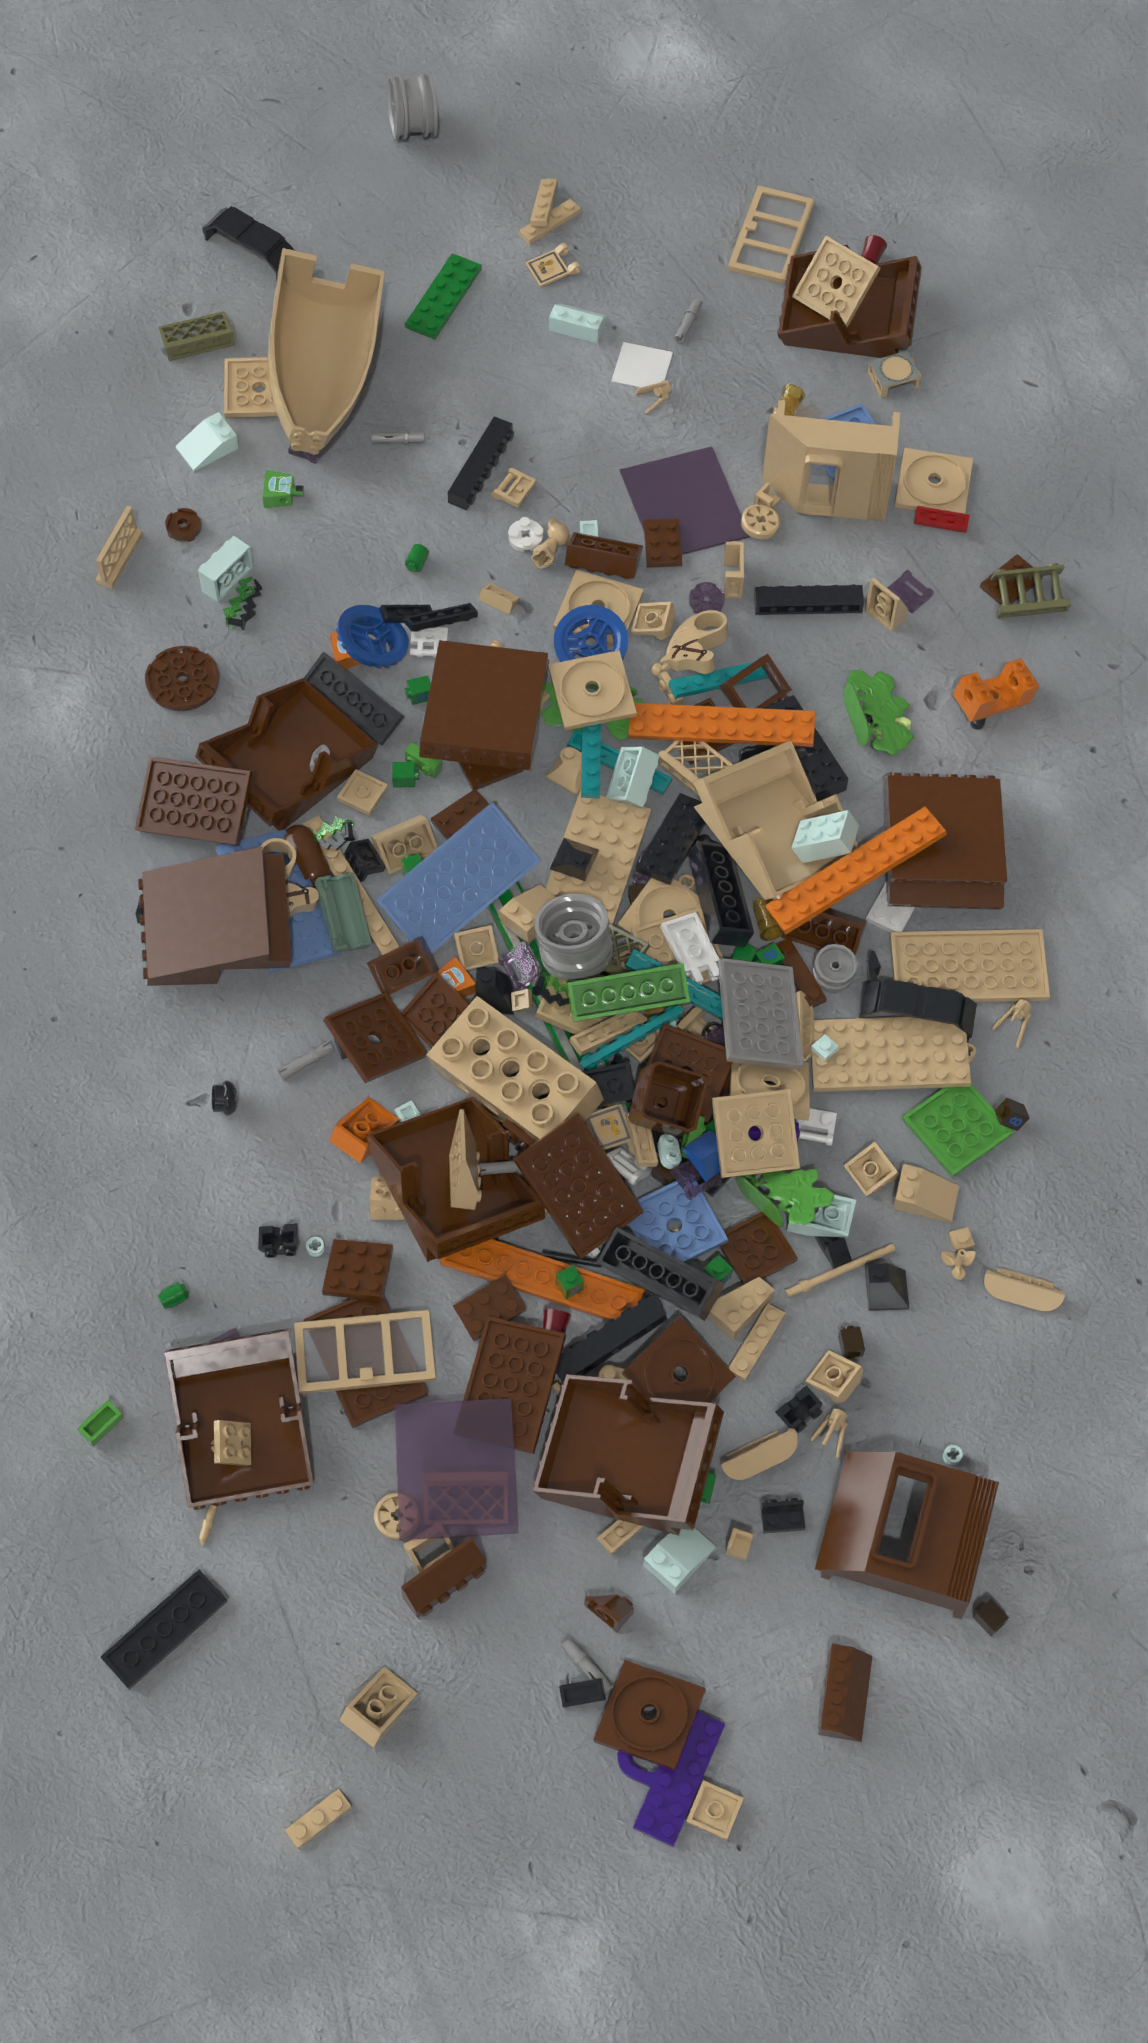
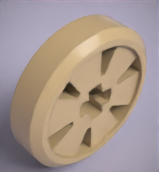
[741,504,780,540]
[374,1492,421,1540]

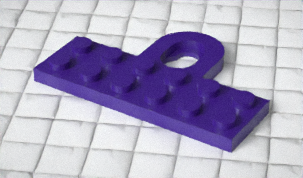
[617,1712,725,1847]

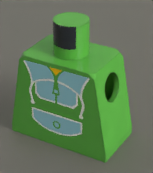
[262,470,304,508]

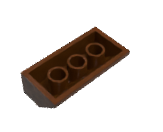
[565,532,643,579]
[781,908,867,956]
[401,1537,487,1618]
[818,1643,873,1742]

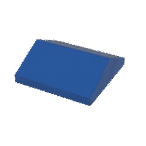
[682,1130,720,1182]

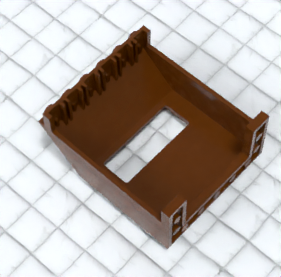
[815,1451,999,1619]

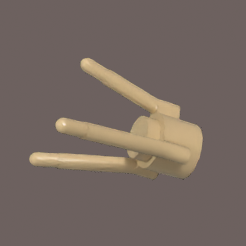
[635,380,671,414]
[991,999,1032,1048]
[810,1409,848,1459]

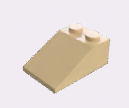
[865,578,908,632]
[499,885,556,944]
[893,1164,959,1223]
[340,1667,418,1748]

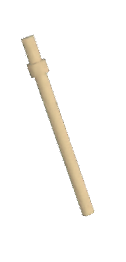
[785,1244,896,1298]

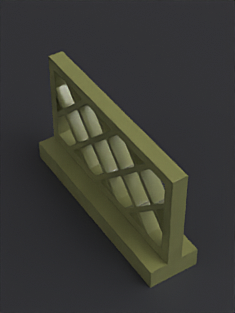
[158,311,235,361]
[600,924,650,976]

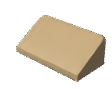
[479,583,520,614]

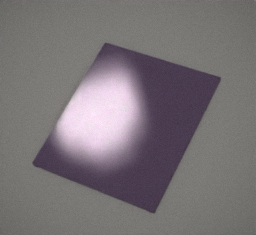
[620,446,750,555]
[395,1398,518,1541]

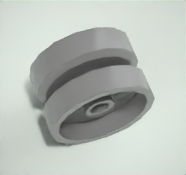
[812,944,857,993]

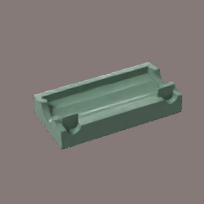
[315,873,372,953]

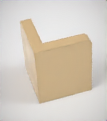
[754,482,780,509]
[726,1528,753,1561]

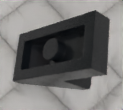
[815,1236,852,1269]

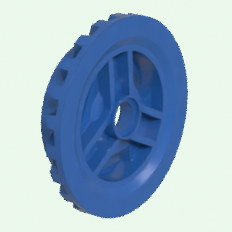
[336,605,408,668]
[554,605,628,662]

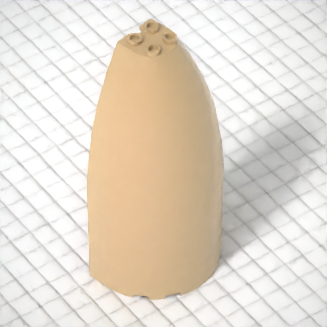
[268,248,385,455]

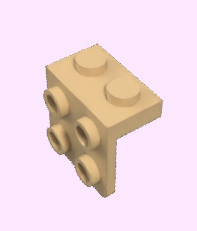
[370,1176,405,1220]

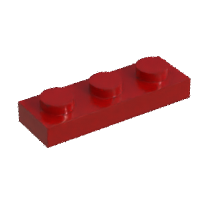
[914,506,970,533]

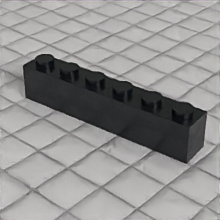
[447,416,514,510]
[754,584,864,615]
[556,1295,668,1383]

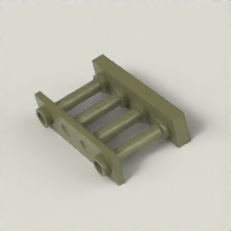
[991,563,1071,619]

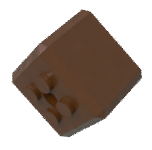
[628,1061,708,1138]

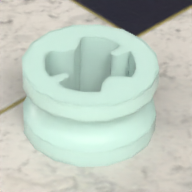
[306,1237,325,1257]
[943,1445,963,1466]

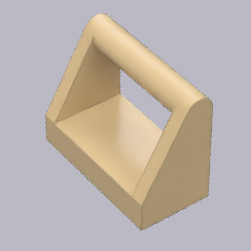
[403,1522,454,1573]

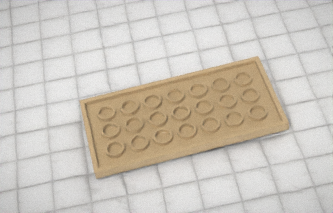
[545,790,652,934]
[890,929,1050,1002]
[811,1017,971,1092]

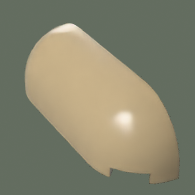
[796,991,814,1062]
[984,1268,1065,1311]
[720,1428,798,1480]

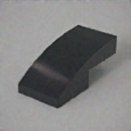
[867,951,881,983]

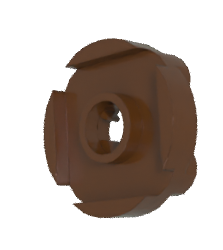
[165,508,201,542]

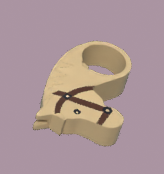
[660,610,729,674]
[260,838,319,922]

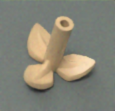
[941,1249,976,1280]

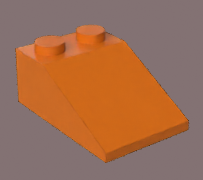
[329,1097,399,1163]

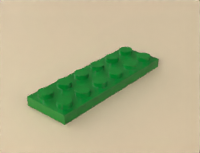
[405,253,482,340]

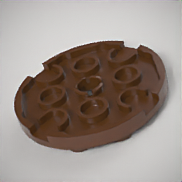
[145,646,219,711]

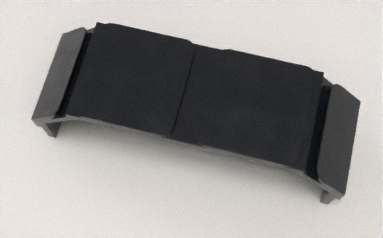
[202,206,295,281]
[859,979,977,1042]

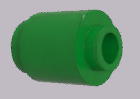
[157,1282,189,1309]

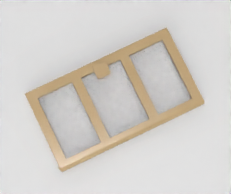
[728,185,815,284]
[294,1310,436,1394]

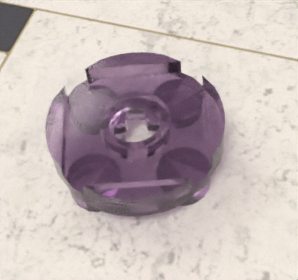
[689,582,725,614]

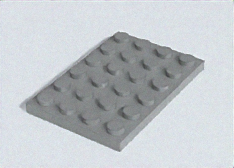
[718,958,803,1070]

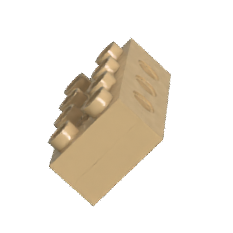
[426,996,604,1141]

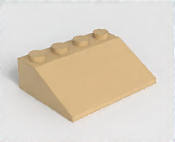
[449,1109,481,1210]

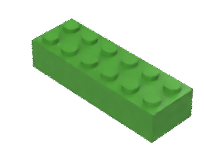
[566,963,690,1022]

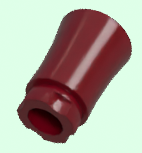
[861,235,887,264]
[543,1309,571,1333]

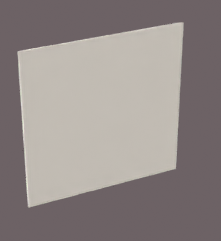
[611,342,673,388]

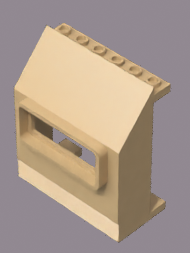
[762,400,900,521]

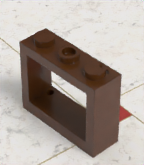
[720,653,792,709]

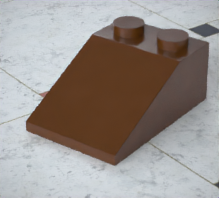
[367,936,439,995]

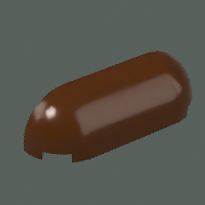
[284,825,330,889]

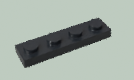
[404,603,478,632]

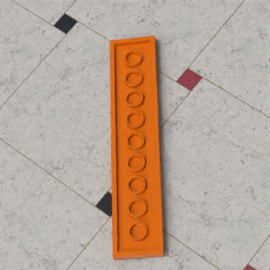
[628,703,816,747]
[765,807,947,935]
[440,1239,645,1320]

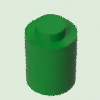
[405,544,429,572]

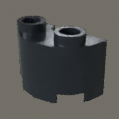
[258,1223,298,1258]
[775,1385,823,1433]

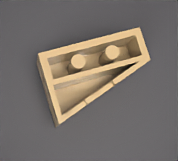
[707,1277,775,1340]

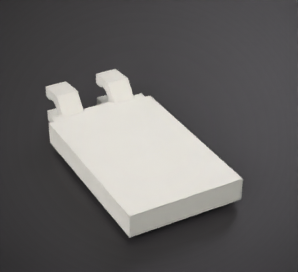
[660,912,719,986]

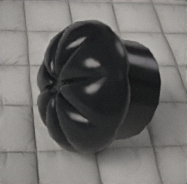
[211,1080,237,1116]

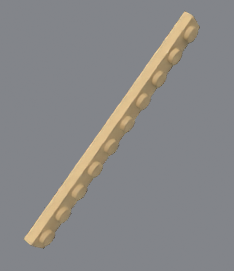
[302,816,399,955]

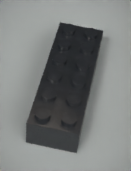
[762,695,848,802]
[688,841,754,947]
[597,1227,724,1321]

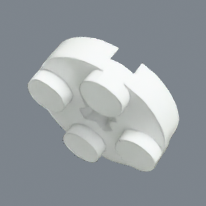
[508,517,543,552]

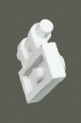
[410,627,448,658]

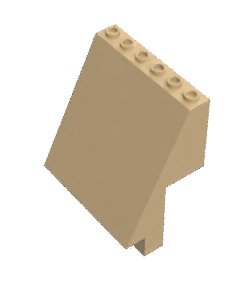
[694,740,859,900]

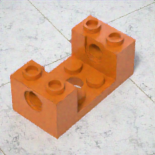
[953,658,1040,722]

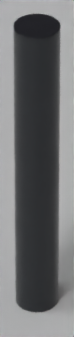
[542,1250,601,1268]

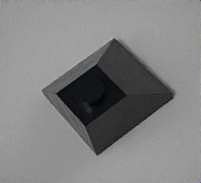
[550,838,599,881]
[475,969,515,1015]
[865,1263,909,1311]

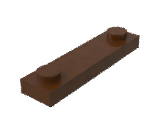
[776,938,827,1008]

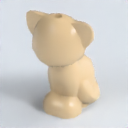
[531,517,571,569]

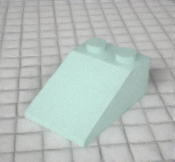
[176,412,239,471]
[787,1195,856,1238]
[643,1528,717,1594]

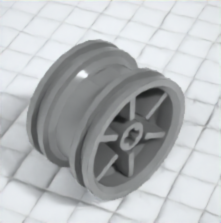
[387,72,438,140]
[535,894,613,981]

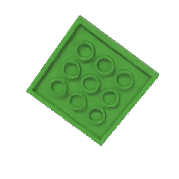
[902,1084,1014,1178]

